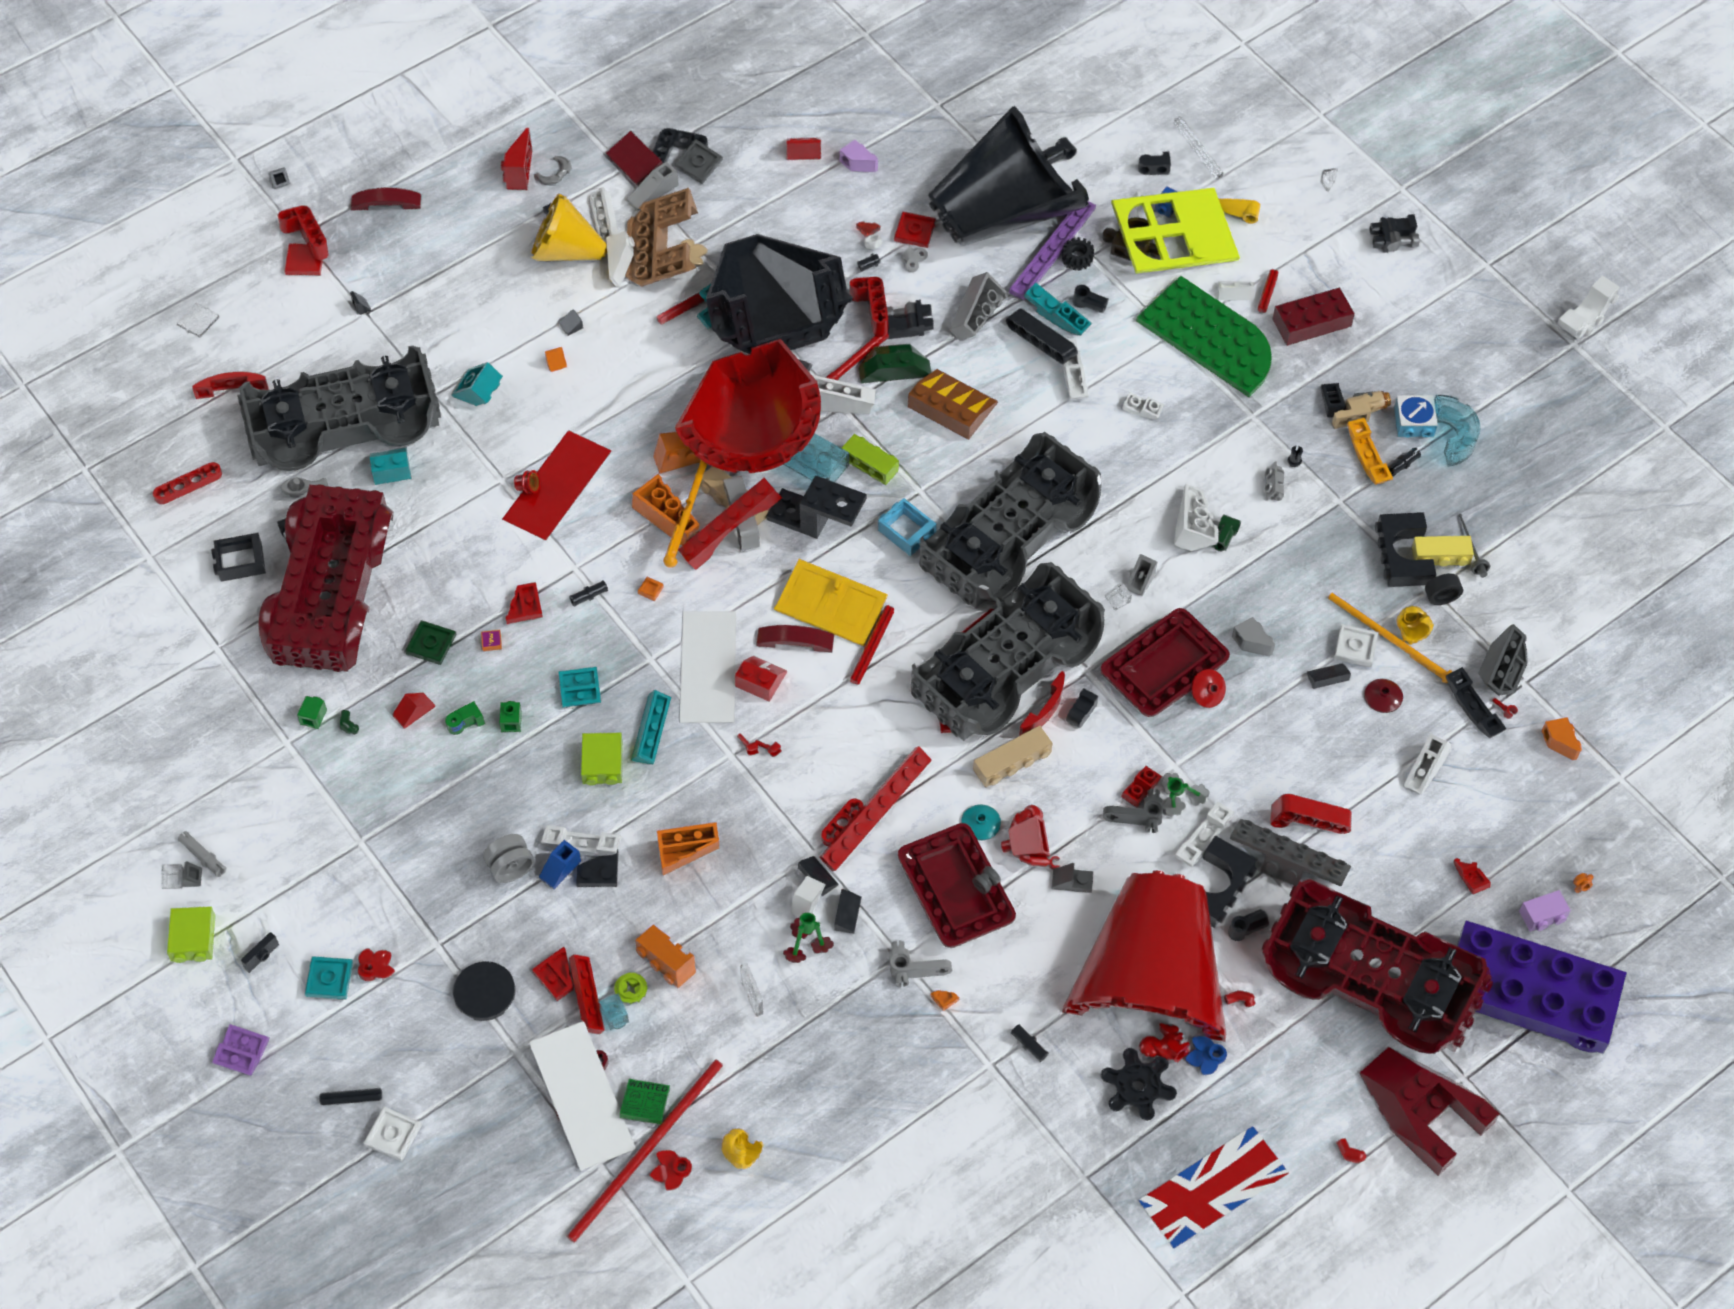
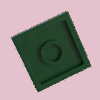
[405,620,457,665]

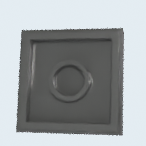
[675,139,723,184]

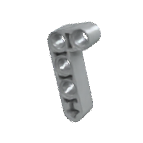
[723,476,760,551]

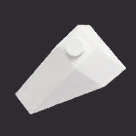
[1174,484,1218,551]

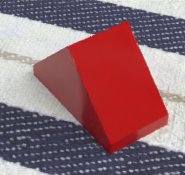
[392,692,435,729]

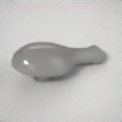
[281,477,328,497]

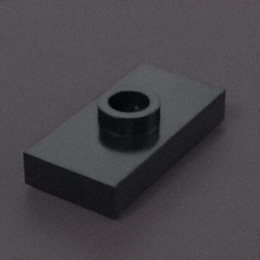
[241,932,279,973]

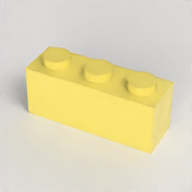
[1411,536,1474,566]

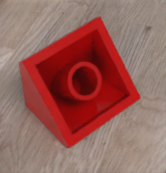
[787,138,821,160]

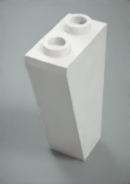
[813,375,876,414]

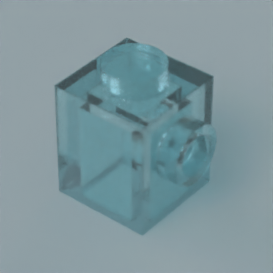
[599,994,629,1030]

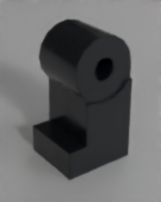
[1138,151,1171,175]
[1066,688,1098,728]

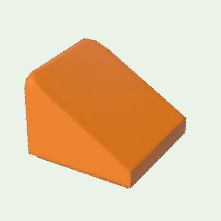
[545,347,567,372]

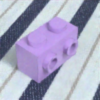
[1519,890,1571,932]

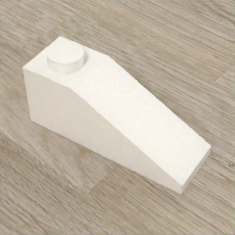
[606,231,635,288]
[1404,733,1452,795]

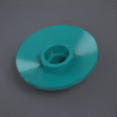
[961,804,1001,841]

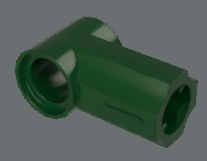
[1212,514,1241,552]

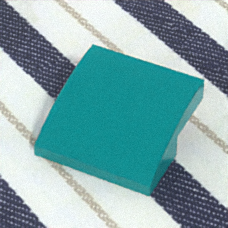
[558,667,601,708]

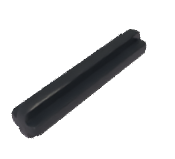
[319,1088,383,1105]

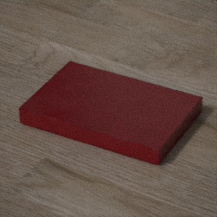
[606,131,663,186]

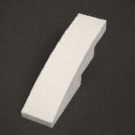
[1062,338,1089,399]

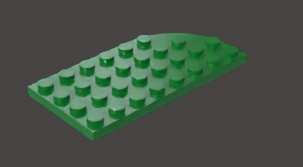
[1136,276,1272,397]

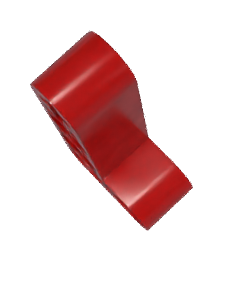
[278,205,329,260]
[849,277,888,336]
[1270,794,1352,834]

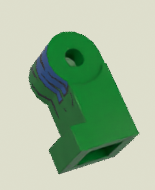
[445,701,485,735]

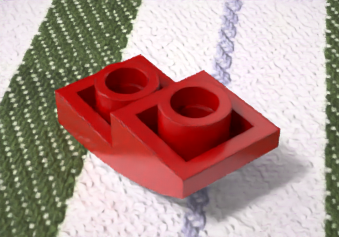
[1121,766,1162,807]

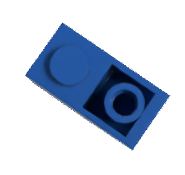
[539,840,581,889]

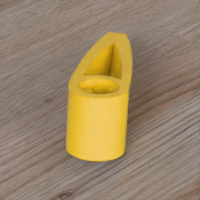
[1219,199,1261,223]

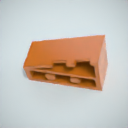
[657,822,720,876]

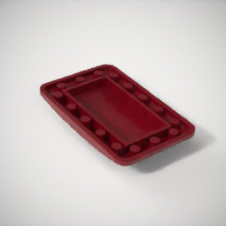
[1100,608,1230,717]
[898,823,1016,948]

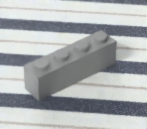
[949,272,1010,341]

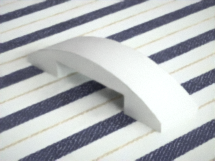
[1175,801,1234,867]
[541,825,622,856]

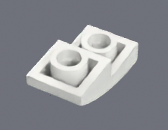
[1121,392,1164,419]

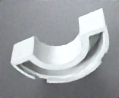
[1558,275,1620,339]

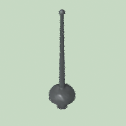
[1458,514,1491,578]

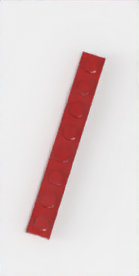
[819,746,932,872]

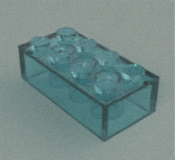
[783,433,849,482]

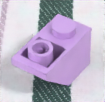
[840,140,878,172]

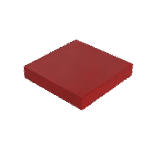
[894,211,936,248]
[285,244,323,276]

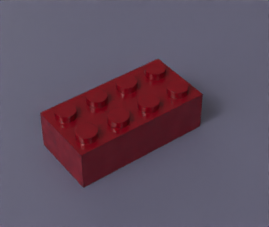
[1272,287,1355,346]

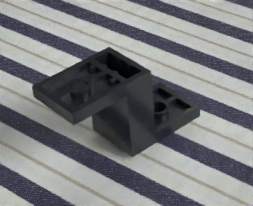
[766,475,867,539]

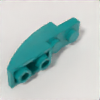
[1024,283,1092,336]

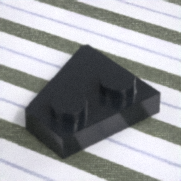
[576,849,619,887]

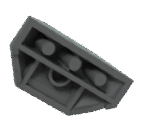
[1478,624,1528,696]

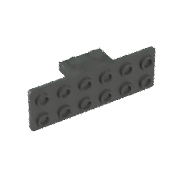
[1230,819,1351,886]

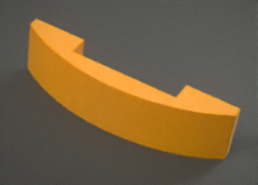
[1347,417,1393,485]

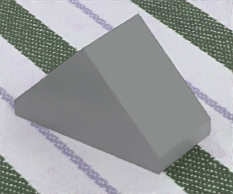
[1126,554,1158,596]

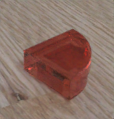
[856,221,881,237]

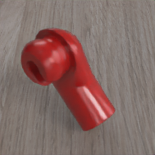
[1336,1138,1366,1163]

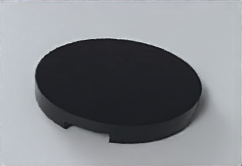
[453,961,516,1021]

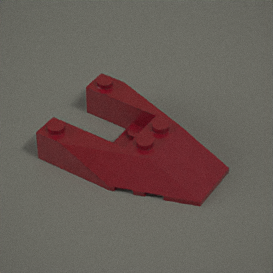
[1360,1047,1500,1176]

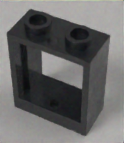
[211,532,266,582]

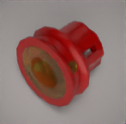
[514,470,540,494]

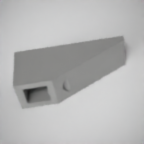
[627,162,679,211]

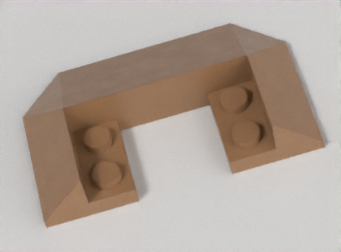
[625,188,698,287]

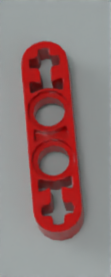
[153,462,222,504]

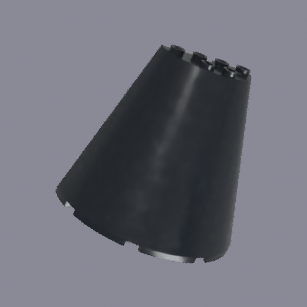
[928,105,1089,246]

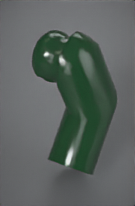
[339,710,359,735]

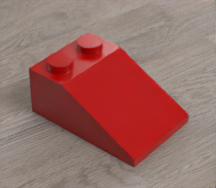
[501,128,533,190]

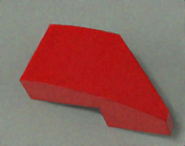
[1454,858,1491,895]

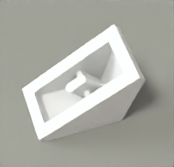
[790,876,826,917]

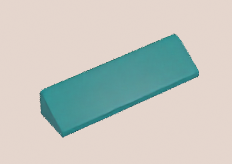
[631,690,671,765]

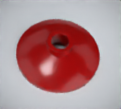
[1191,669,1226,708]

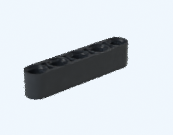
[1006,308,1078,364]

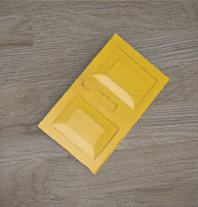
[774,559,888,646]

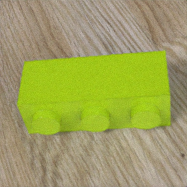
[841,434,899,485]

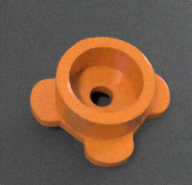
[1573,873,1594,893]

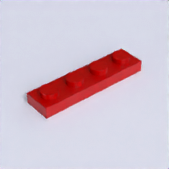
[569,954,605,1034]

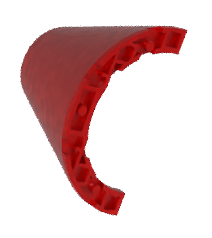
[675,339,821,473]
[1062,870,1227,1042]

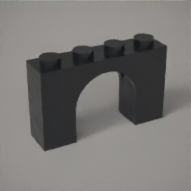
[1375,512,1437,587]
[1203,835,1257,928]

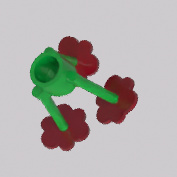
[783,912,834,963]

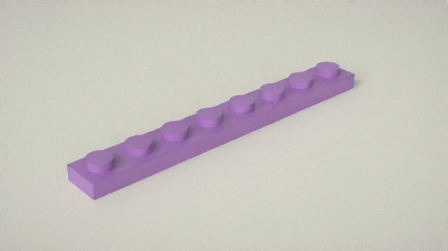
[1009,201,1096,301]

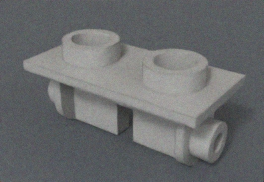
[1264,461,1284,501]

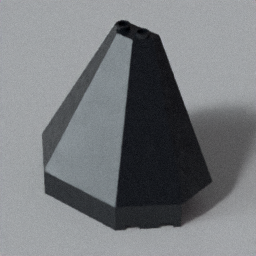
[706,234,853,354]

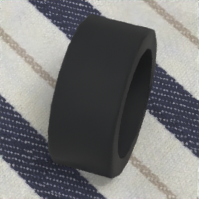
[1425,573,1464,605]

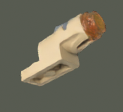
[1332,391,1391,429]

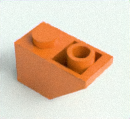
[1541,717,1582,760]

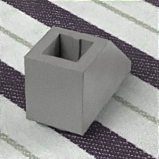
[1232,617,1275,656]

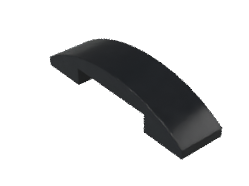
[1446,667,1507,738]

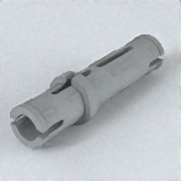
[178,831,227,877]

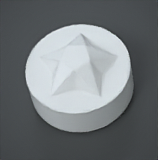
[864,234,882,249]

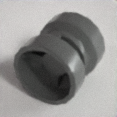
[972,866,1001,894]

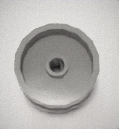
[483,834,535,883]

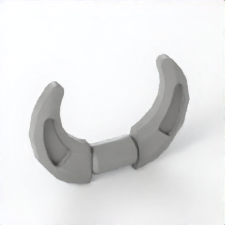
[536,156,572,184]

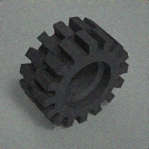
[1062,237,1094,271]

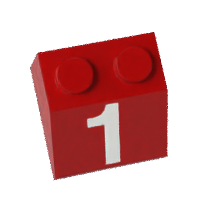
[735,656,787,702]

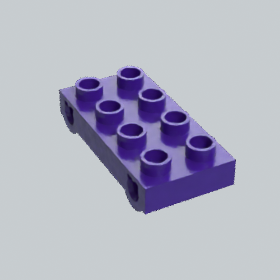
[1457,920,1627,1054]

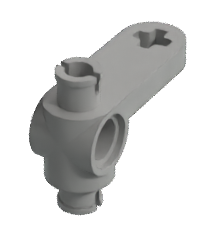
[889,940,952,987]

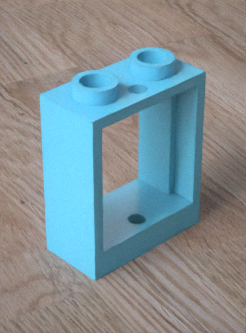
[878,498,937,557]

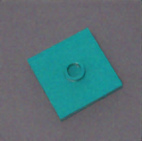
[305,956,353,1000]

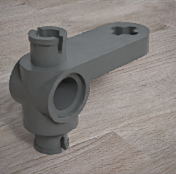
[1102,789,1163,833]

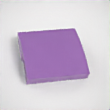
[212,1024,270,1076]

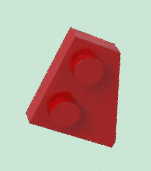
[506,582,543,624]
[532,946,574,1001]

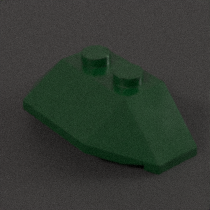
[859,344,932,383]

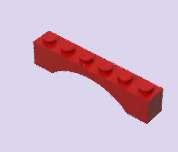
[678,477,782,570]

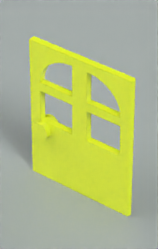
[1111,187,1240,274]

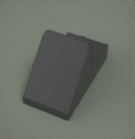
[1052,863,1093,893]

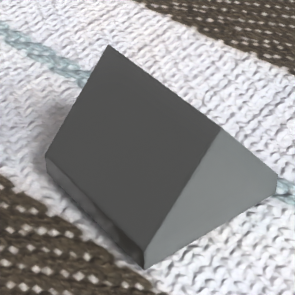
[183,861,202,887]

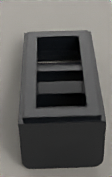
[1321,383,1346,418]

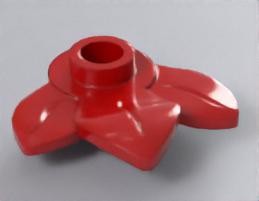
[358,948,395,981]
[650,1150,692,1191]

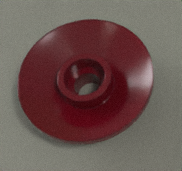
[1364,679,1403,713]

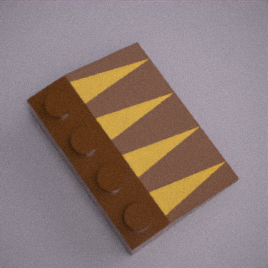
[908,369,998,440]

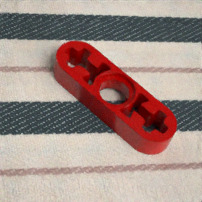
[821,798,864,847]

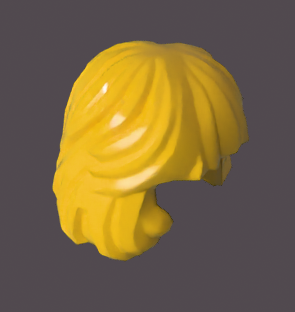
[1396,606,1434,645]
[721,1128,764,1169]

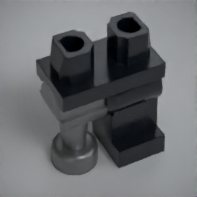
[1369,214,1419,253]
[887,300,934,339]

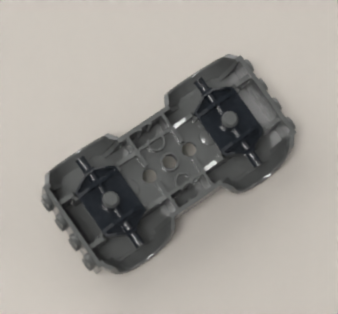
[237,345,442,471]
[919,431,1102,609]
[911,562,1105,741]

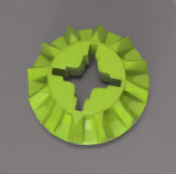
[614,973,648,1004]

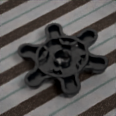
[1100,1048,1177,1121]

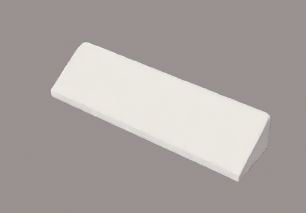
[589,187,618,247]

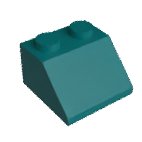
[451,362,503,406]
[370,447,412,485]

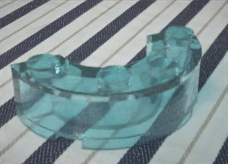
[1434,395,1480,467]

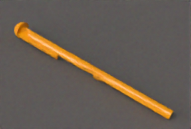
[663,460,707,568]
[1328,592,1453,683]

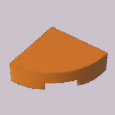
[931,990,960,1011]

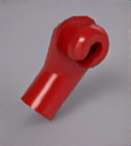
[1224,990,1256,1007]

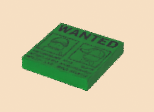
[620,1079,670,1124]

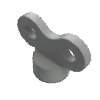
[901,246,928,272]

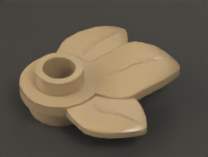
[680,239,708,265]

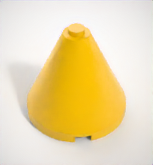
[531,193,607,261]

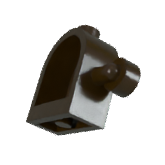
[1102,217,1161,261]

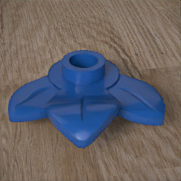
[1186,1036,1227,1075]

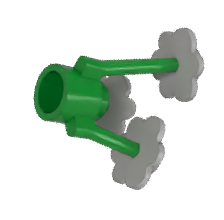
[1161,773,1210,817]

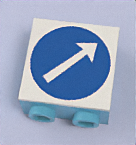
[1394,395,1438,438]

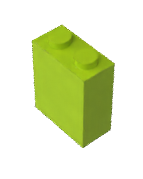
[581,732,623,785]
[167,906,216,963]

